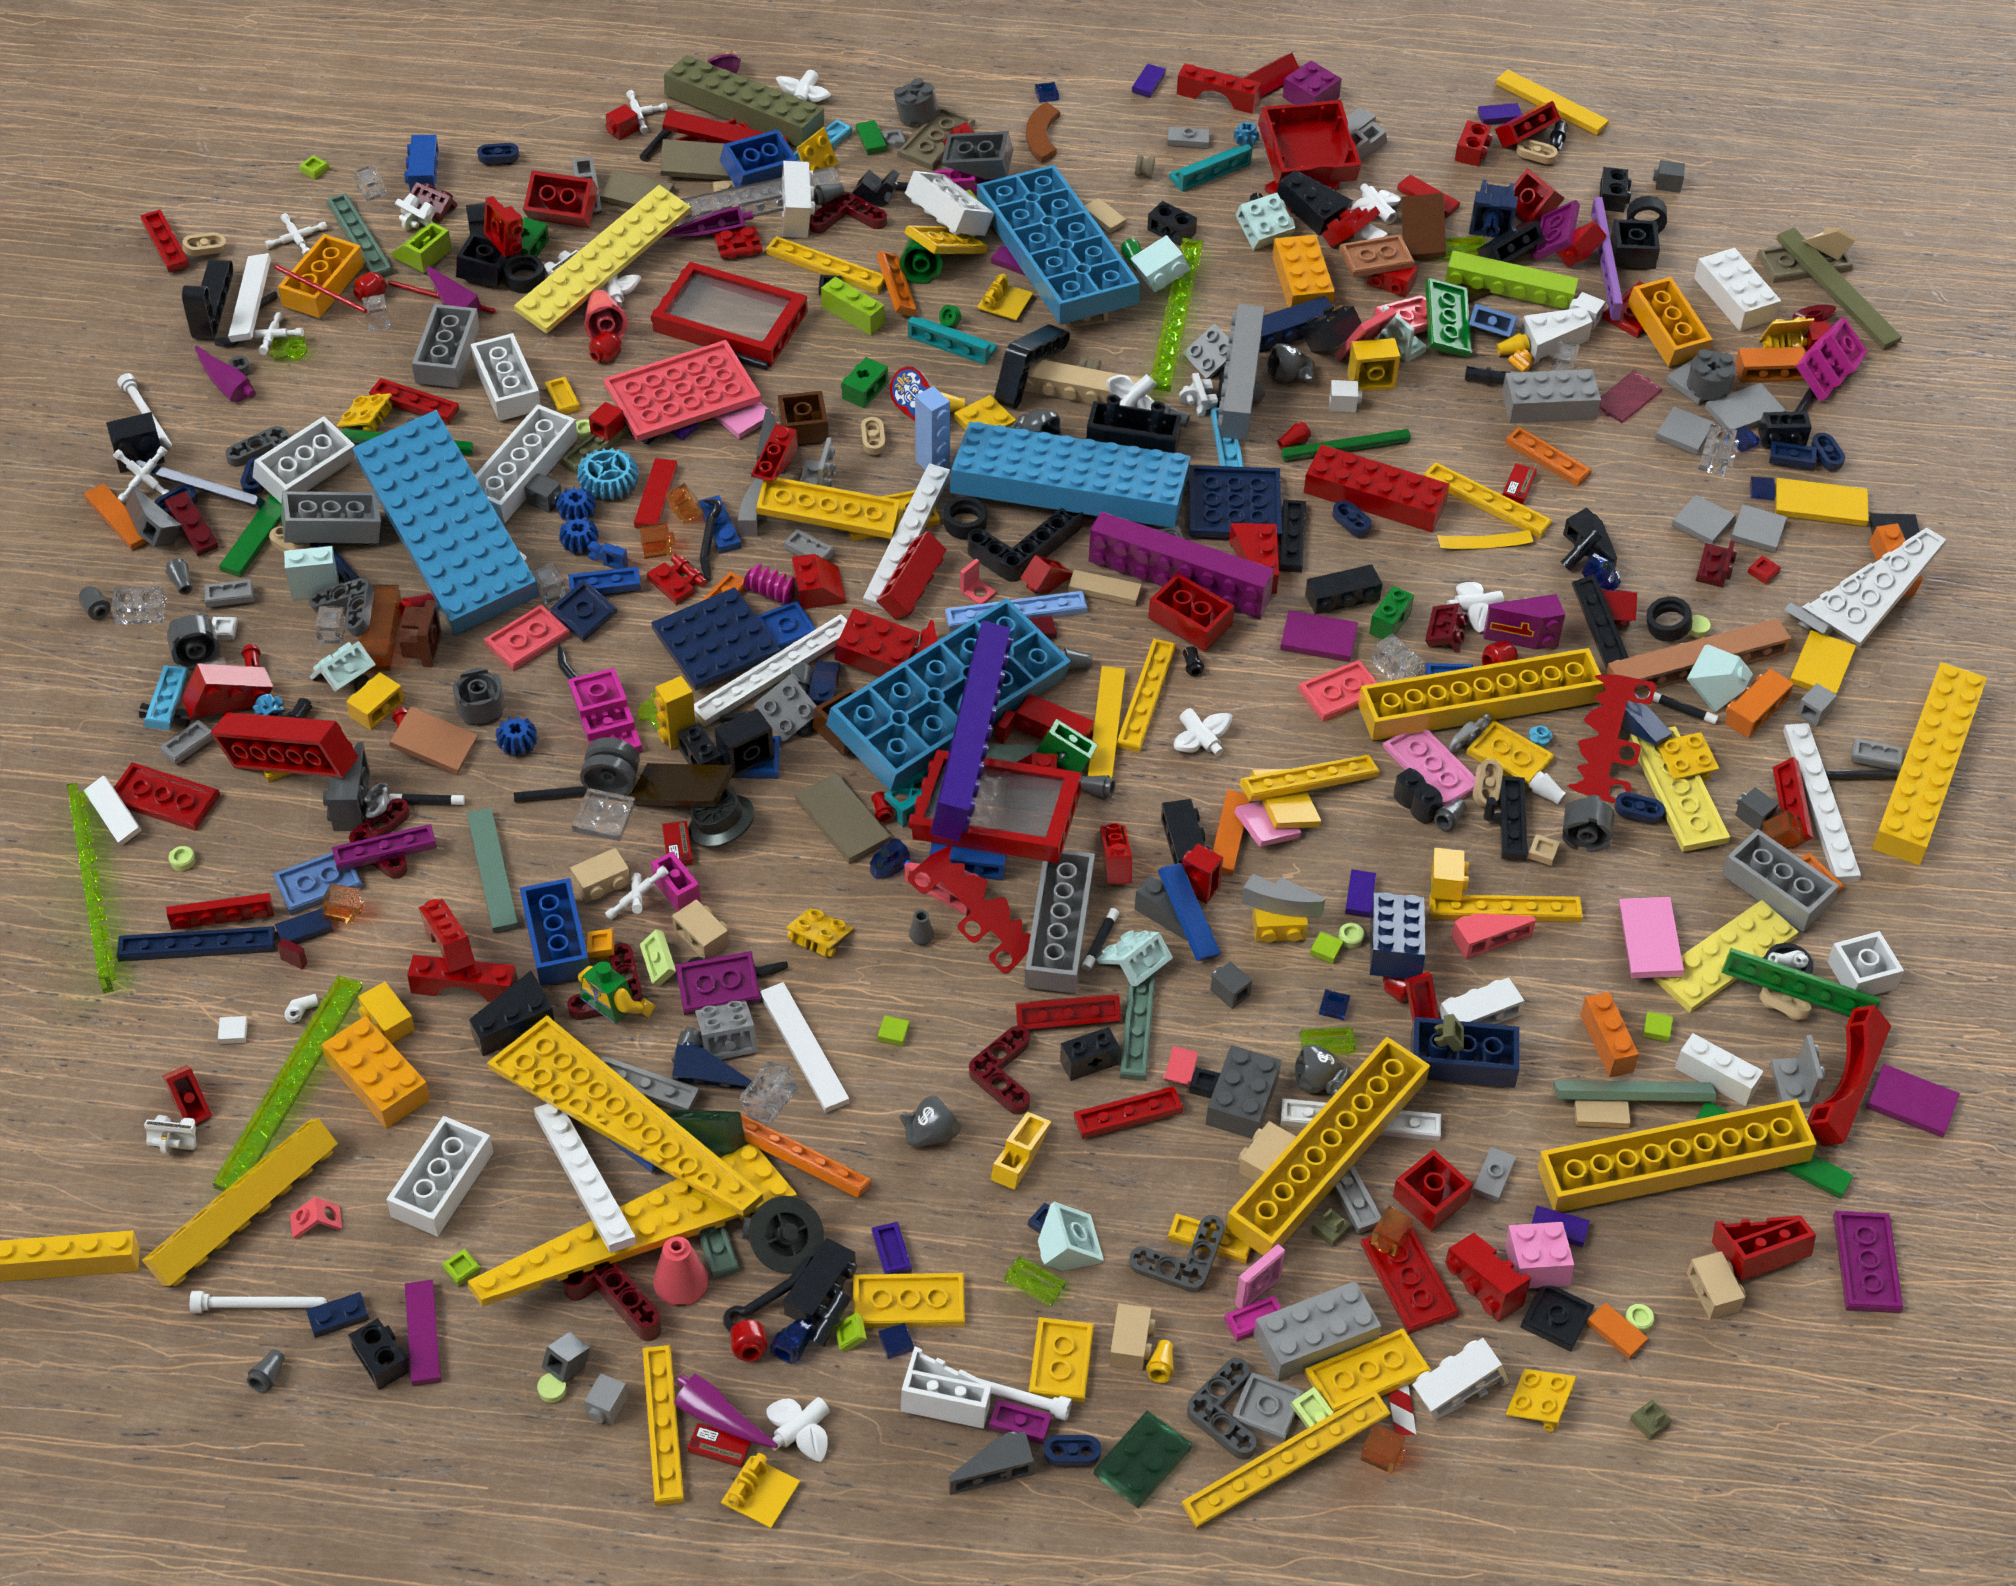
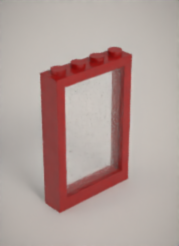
[650,262,808,367]
[908,750,1082,863]

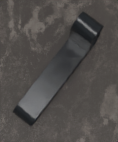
[182,259,233,339]
[994,324,1070,409]
[967,508,1083,582]

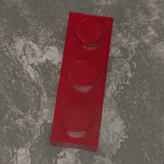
[165,491,219,556]

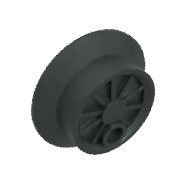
[689,789,755,847]
[749,1196,824,1273]

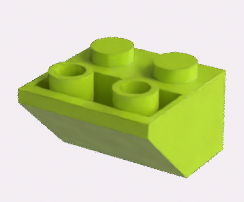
[391,222,452,273]

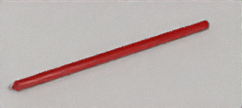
[274,264,367,314]
[388,280,496,314]

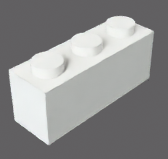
[1439,977,1524,1024]
[1675,1033,1763,1107]

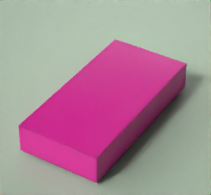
[1224,1295,1282,1342]

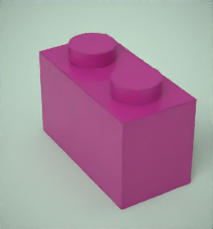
[651,851,701,912]

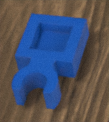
[587,541,628,569]

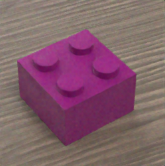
[1283,60,1342,105]

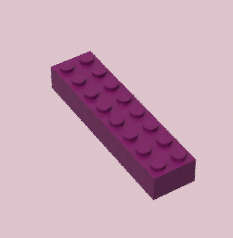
[1089,511,1274,619]

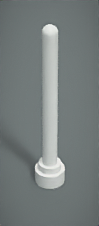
[117,373,172,449]
[190,1291,327,1313]
[980,1379,1072,1421]

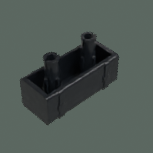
[1086,394,1182,453]

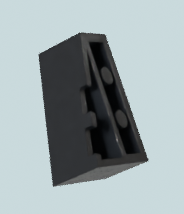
[1276,170,1353,235]
[469,971,554,1056]

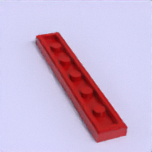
[662,109,788,144]

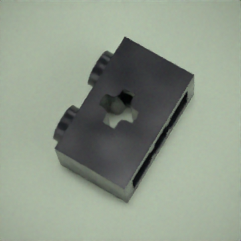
[1060,1027,1120,1081]

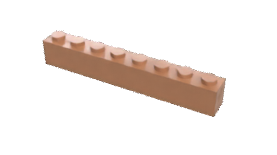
[1606,618,1791,694]

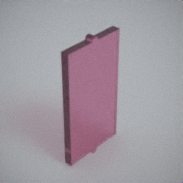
[1599,371,1662,423]

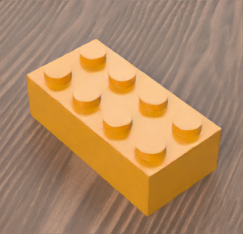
[278,234,364,318]
[1272,235,1335,308]
[1627,277,1713,367]
[321,1016,430,1129]

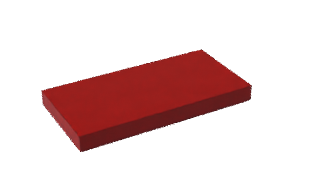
[114,762,220,831]
[1360,1223,1459,1334]

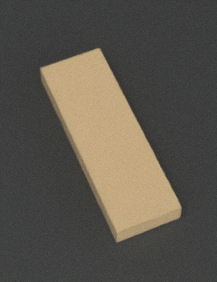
[1068,570,1142,606]

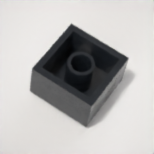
[1610,219,1660,269]
[456,232,512,288]
[1300,304,1362,351]
[106,412,165,473]
[714,708,775,778]

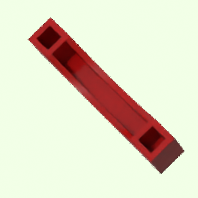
[1807,1005,1891,1146]

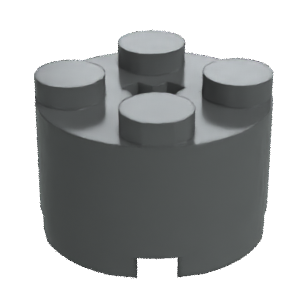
[894,78,939,125]
[1687,349,1736,401]
[167,614,220,670]
[453,668,505,725]
[1562,795,1615,852]

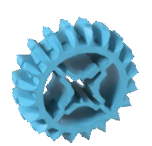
[577,447,639,501]

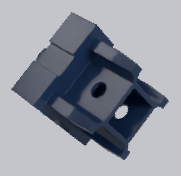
[1469,179,1518,238]

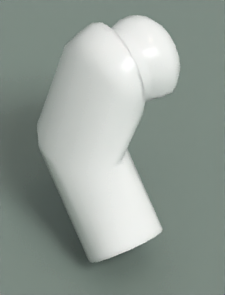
[1768,950,1808,968]
[284,994,319,1023]

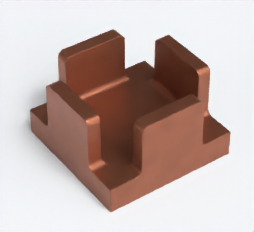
[400,600,442,668]

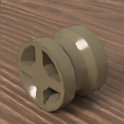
[1135,155,1155,178]
[1079,355,1101,370]

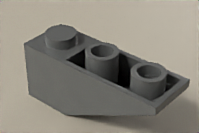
[125,487,181,547]

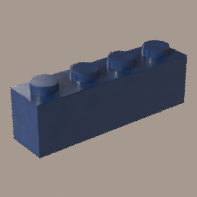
[1259,296,1332,352]

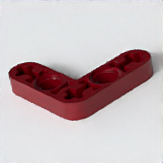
[809,191,887,233]
[349,798,410,879]
[567,943,643,1020]
[969,1026,1030,1115]

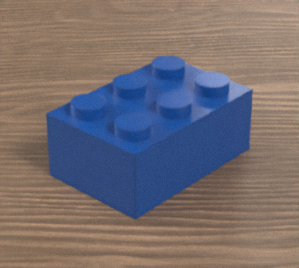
[720,129,797,192]

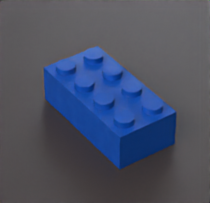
[520,878,589,986]

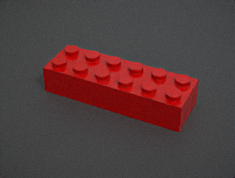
[1303,444,1450,533]
[210,712,359,778]

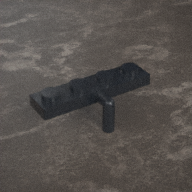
[1483,776,1528,861]

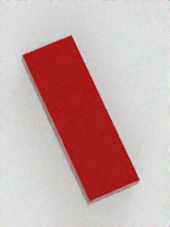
[1397,174,1460,218]

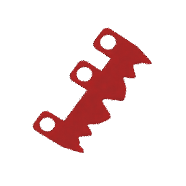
[1568,674,1656,803]
[907,846,1031,973]

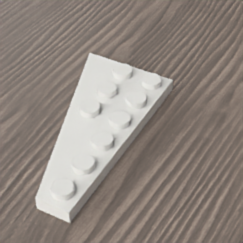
[1802,528,1946,647]

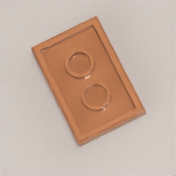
[1339,234,1414,278]
[389,706,478,775]

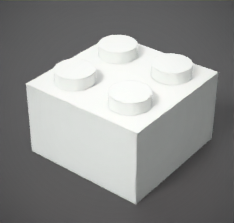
[1827,931,1904,995]

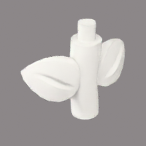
[776,70,831,102]
[1350,184,1401,224]
[599,274,642,307]
[1107,374,1158,410]
[1447,582,1504,634]
[1174,708,1233,756]
[767,1397,830,1463]

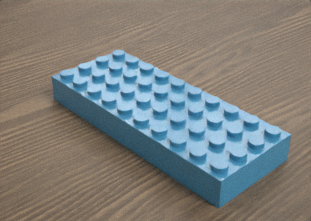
[977,165,1140,325]
[352,410,540,636]
[950,422,1191,528]
[826,598,1071,791]

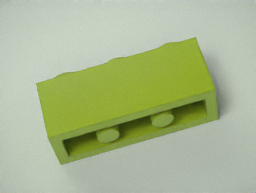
[821,277,885,336]

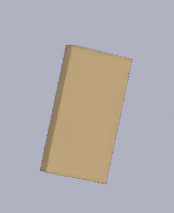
[1085,198,1126,234]
[1574,1100,1630,1128]

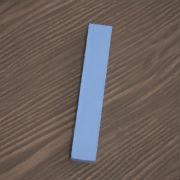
[945,590,1088,631]

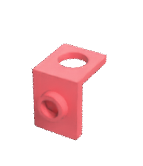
[960,559,996,604]
[1162,1046,1198,1087]
[290,1197,342,1238]

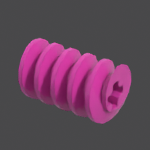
[743,563,795,605]

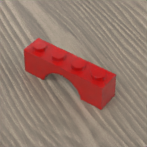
[1176,63,1261,114]
[418,898,475,972]
[407,955,518,1002]

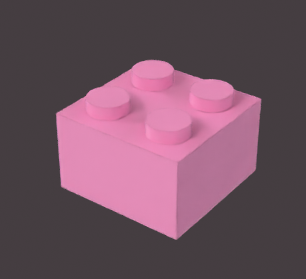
[1505,1222,1574,1289]

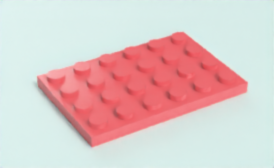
[603,340,761,442]

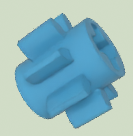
[1233,122,1260,147]
[253,694,285,717]

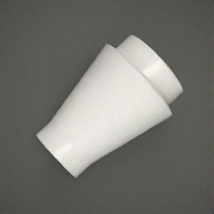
[1528,771,1566,805]

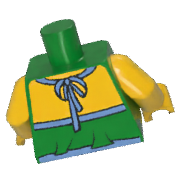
[578,961,656,1024]

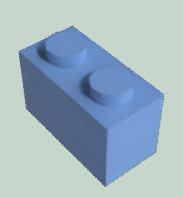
[1469,304,1520,338]

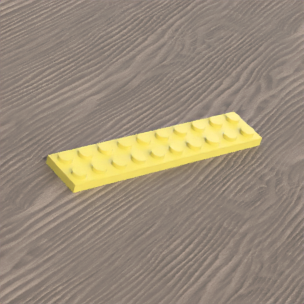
[514,185,691,334]

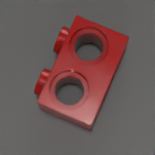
[1455,120,1493,166]
[1182,844,1223,904]

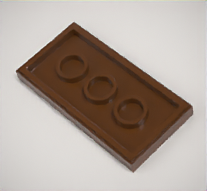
[1402,193,1446,260]

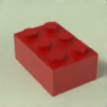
[523,170,598,228]
[1148,573,1235,651]
[834,608,920,677]

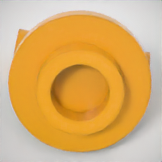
[1508,349,1534,372]

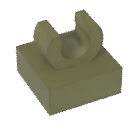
[1434,1014,1464,1052]
[1312,1208,1351,1247]
[1630,1399,1672,1440]

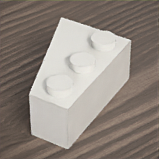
[782,161,815,238]
[1521,307,1593,364]
[1412,1338,1509,1420]
[900,1346,991,1429]

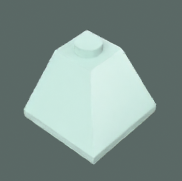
[1687,645,1753,712]
[1038,1202,1104,1271]

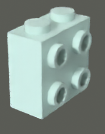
[1235,193,1295,250]
[1130,235,1191,293]
[284,546,339,600]

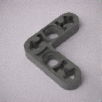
[225,426,291,467]
[309,577,374,636]
[1129,1215,1224,1292]
[1187,1358,1257,1460]

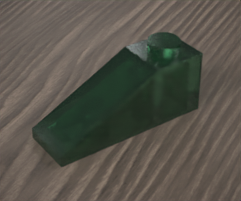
[667,1110,745,1154]

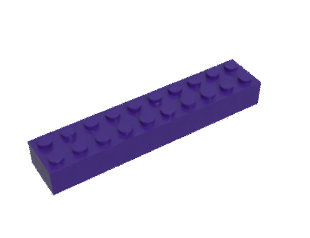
[930,620,1013,841]

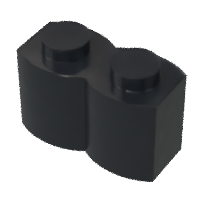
[1393,768,1443,825]

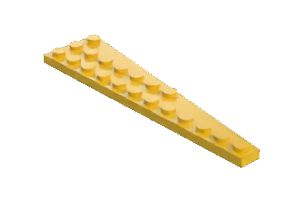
[487,1016,764,1217]
[468,1143,797,1307]

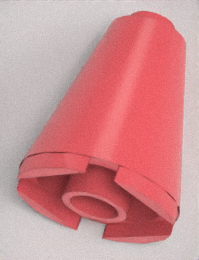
[584,290,628,340]
[653,1237,708,1307]

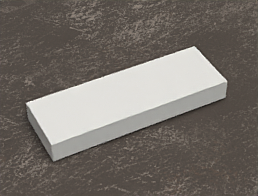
[83,775,142,845]

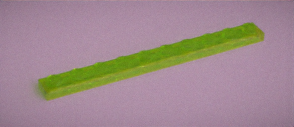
[1151,238,1204,392]
[67,782,117,993]
[212,975,363,1192]

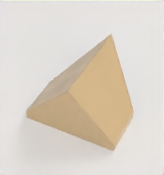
[1802,228,1857,260]

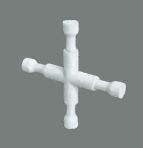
[626,90,668,134]
[265,213,327,256]
[252,312,304,355]
[113,446,169,504]
[605,866,669,920]

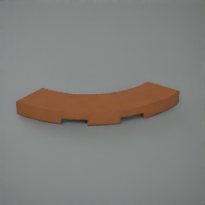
[1026,102,1060,163]

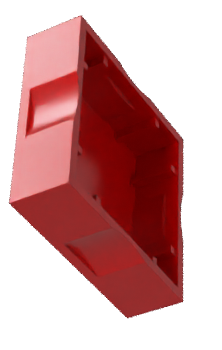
[1258,100,1362,188]

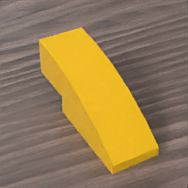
[990,1112,1051,1190]

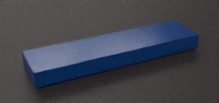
[1158,863,1221,961]

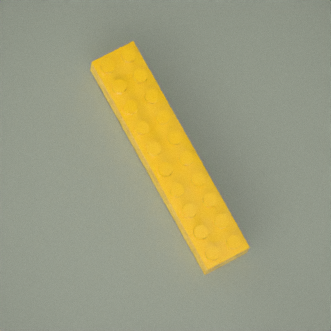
[1358,648,1604,741]
[1872,662,1987,866]
[1226,1037,1430,1256]
[1537,1099,1817,1212]

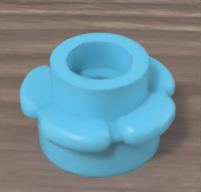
[1529,725,1553,747]

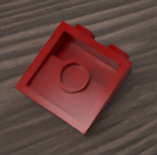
[484,196,524,257]
[1322,206,1380,247]

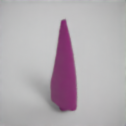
[661,206,754,238]
[195,345,256,402]
[674,1373,778,1448]

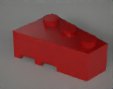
[1229,523,1279,594]
[182,664,273,719]
[1712,1215,1816,1282]
[1445,1233,1531,1322]

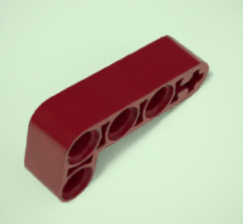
[562,1261,661,1341]

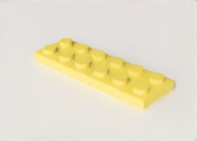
[1629,726,1730,852]
[1653,900,1799,1013]

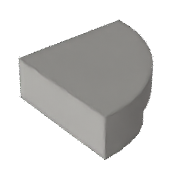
[881,129,905,148]

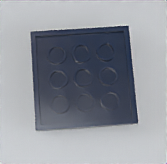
[1189,465,1282,540]
[651,587,780,691]

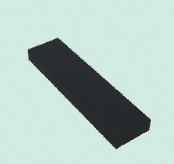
[1279,499,1306,573]
[1571,574,1629,670]

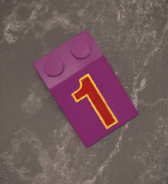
[1483,594,1566,649]

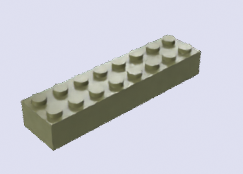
[664,55,824,147]

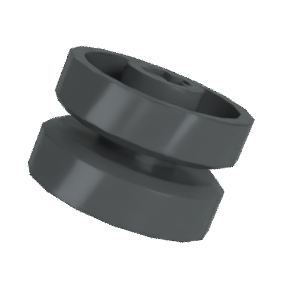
[580,737,640,798]

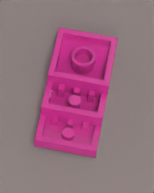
[1796,317,1868,401]
[568,668,643,753]

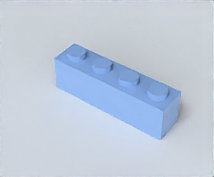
[915,386,950,470]

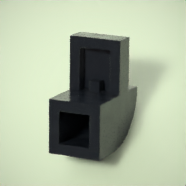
[852,169,899,207]
[466,202,487,237]

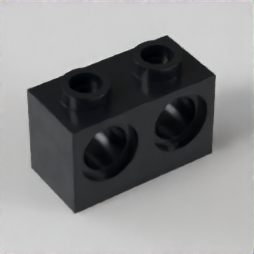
[1599,167,1632,213]
[1147,201,1197,247]
[1758,411,1812,447]
[678,723,723,765]
[348,1318,409,1390]

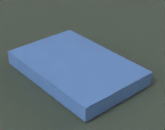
[273,852,363,915]

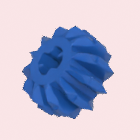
[556,486,596,520]
[559,516,599,555]
[496,716,538,757]

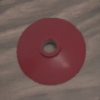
[1792,304,1837,322]

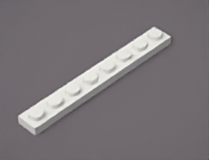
[863,463,950,610]
[694,614,847,727]
[1783,723,1861,883]
[534,1103,636,1253]

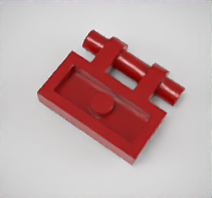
[714,226,763,260]
[647,554,707,605]

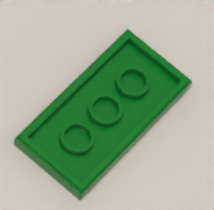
[1425,278,1472,358]

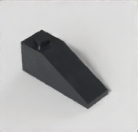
[1563,507,1617,576]

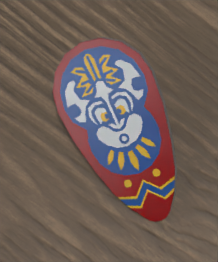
[890,366,932,421]

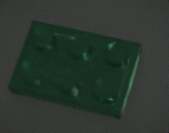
[1093,1410,1192,1508]

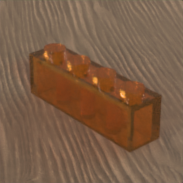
[358,584,402,671]

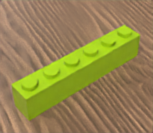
[1445,251,1579,310]

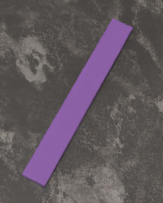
[1591,197,1623,320]

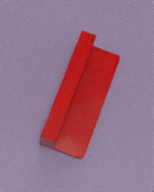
[1243,53,1299,97]

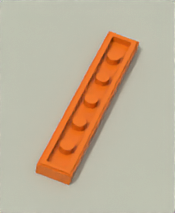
[720,1111,872,1198]

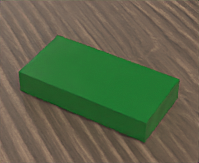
[855,120,887,155]

